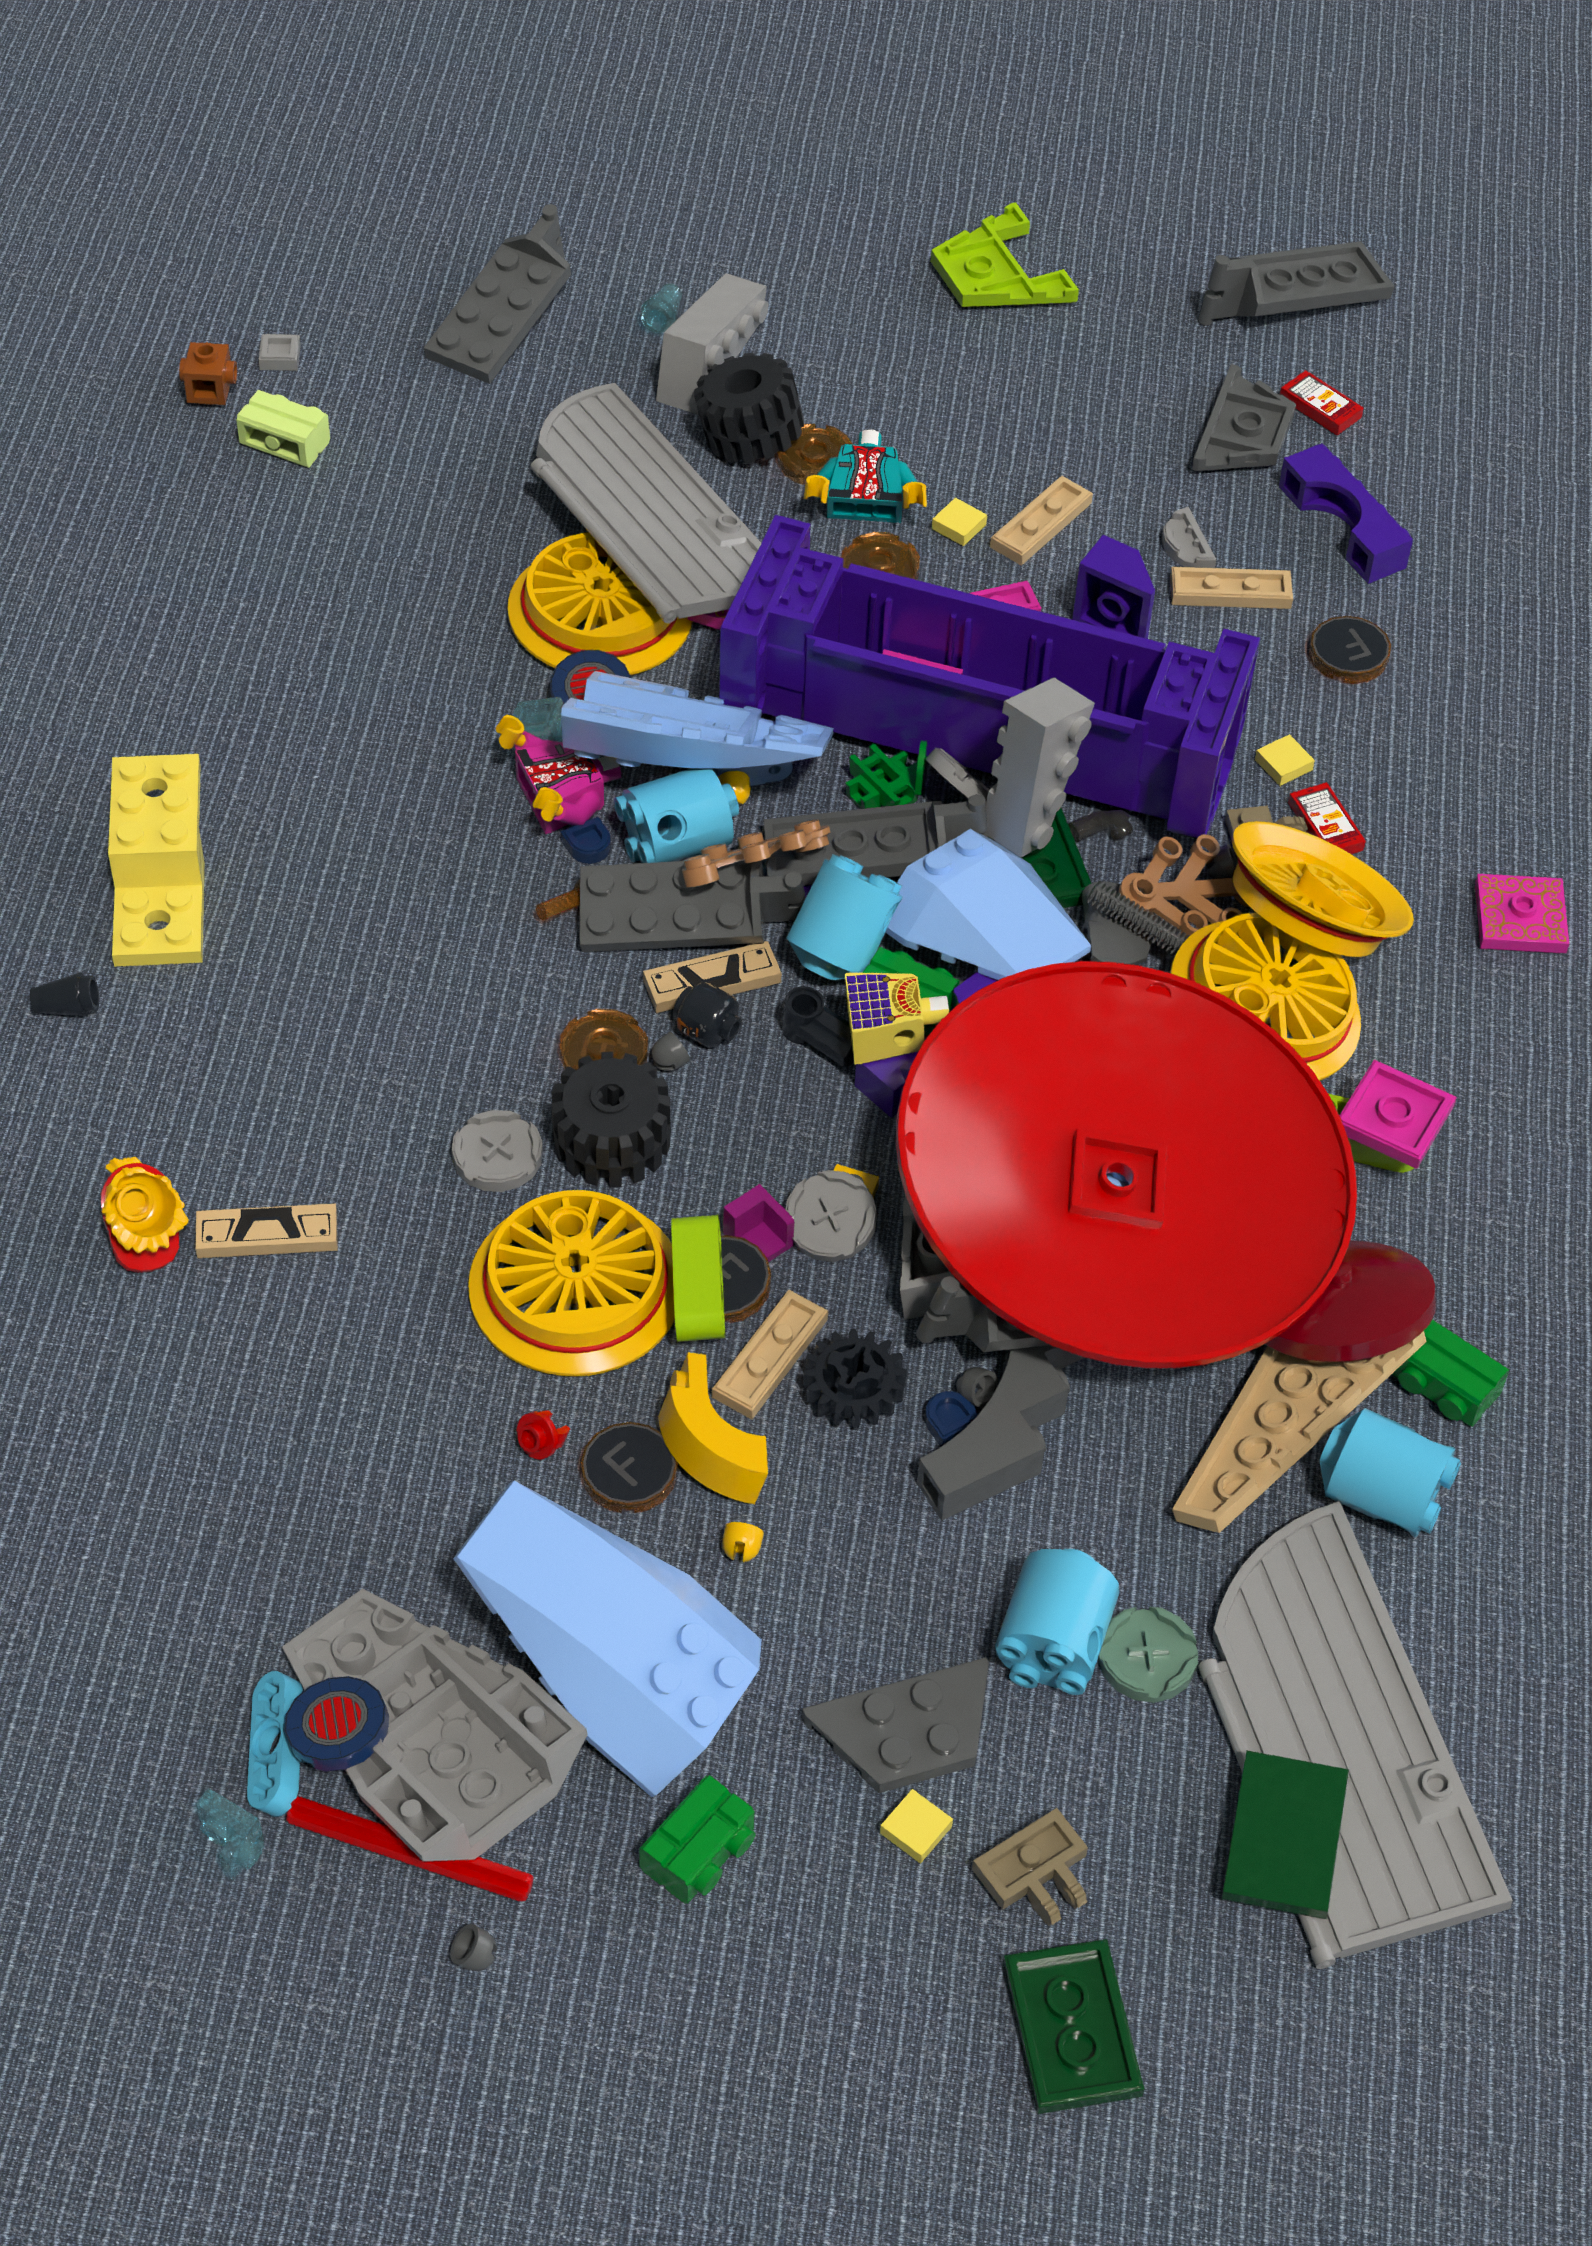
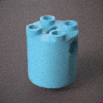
[613,768,739,863]
[786,854,903,980]
[1320,1408,1461,1537]
[995,1549,1120,1695]

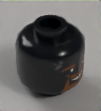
[673,982,742,1048]

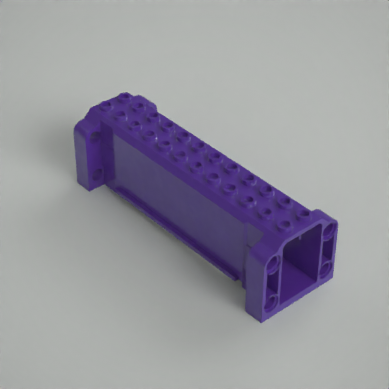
[719,515,1260,839]

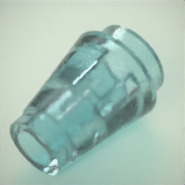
[641,283,682,333]

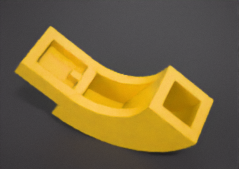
[658,1352,768,1504]

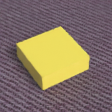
[932,498,987,546]
[1255,734,1315,786]
[880,1789,953,1864]

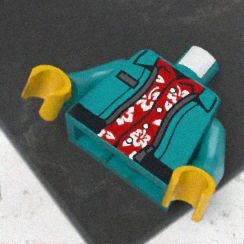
[803,430,927,523]

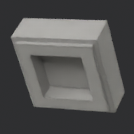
[259,334,301,371]

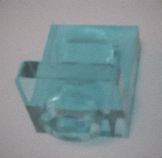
[512,697,564,742]
[196,1788,265,1880]

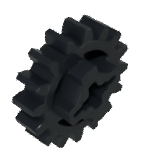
[803,1329,907,1428]

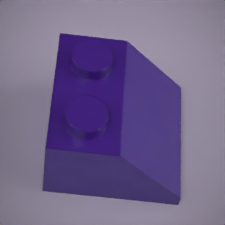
[1072,535,1155,639]

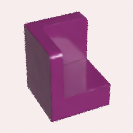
[723,1184,795,1264]

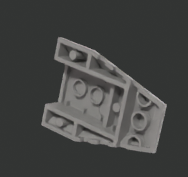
[282,1588,588,1861]

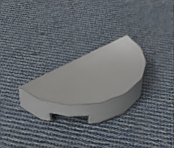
[1162,507,1216,568]

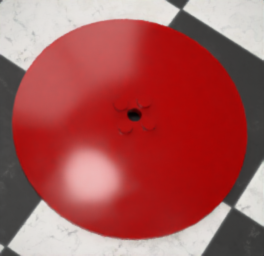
[896,961,1357,1368]

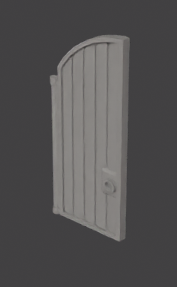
[531,383,761,623]
[1198,1501,1513,1969]

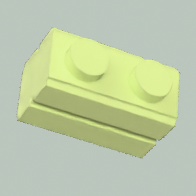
[236,390,330,468]

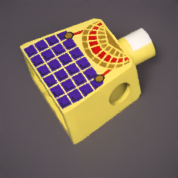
[845,973,949,1065]

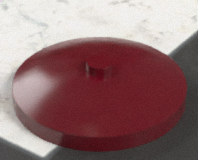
[1265,1240,1436,1362]

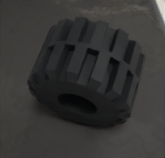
[694,353,804,463]
[551,1051,671,1188]

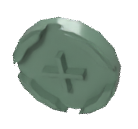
[1098,1606,1198,1703]

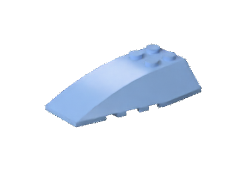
[561,671,834,768]
[453,1481,762,1797]

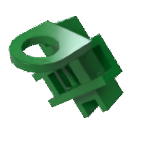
[845,740,928,809]

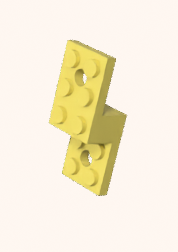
[108,754,205,967]

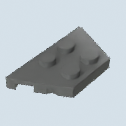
[1192,364,1296,471]
[802,1657,989,1793]

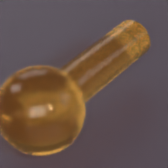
[536,878,580,920]

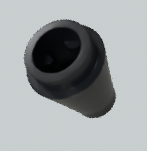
[30,972,100,1016]

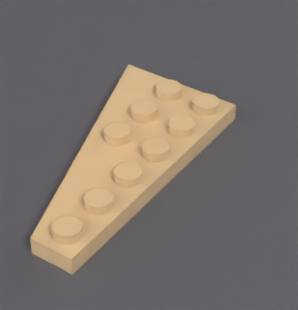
[1172,1331,1427,1533]

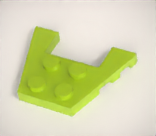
[930,202,1079,307]

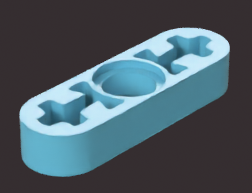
[247,1671,303,1817]

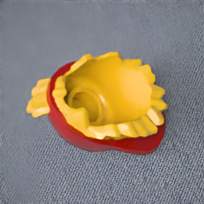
[100,1157,189,1273]

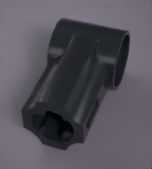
[782,986,854,1067]

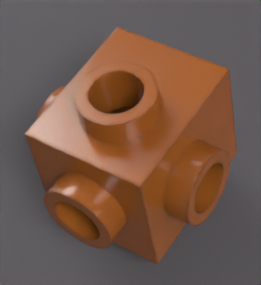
[179,342,237,405]

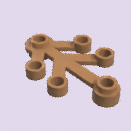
[682,819,831,888]
[1119,834,1250,936]

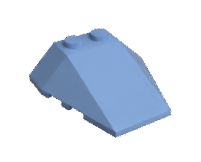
[885,829,1091,980]

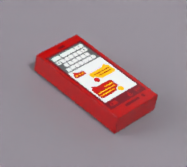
[1280,370,1364,435]
[1288,782,1366,854]

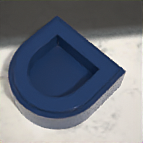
[560,816,611,864]
[925,1391,979,1447]

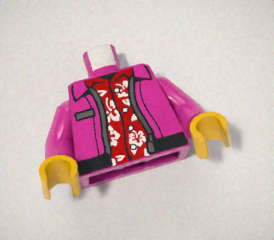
[495,715,621,834]

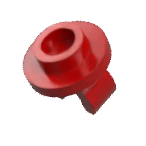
[516,1410,570,1460]

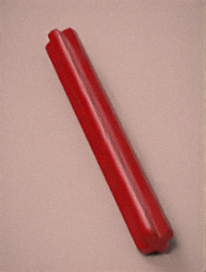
[286,1796,534,1902]

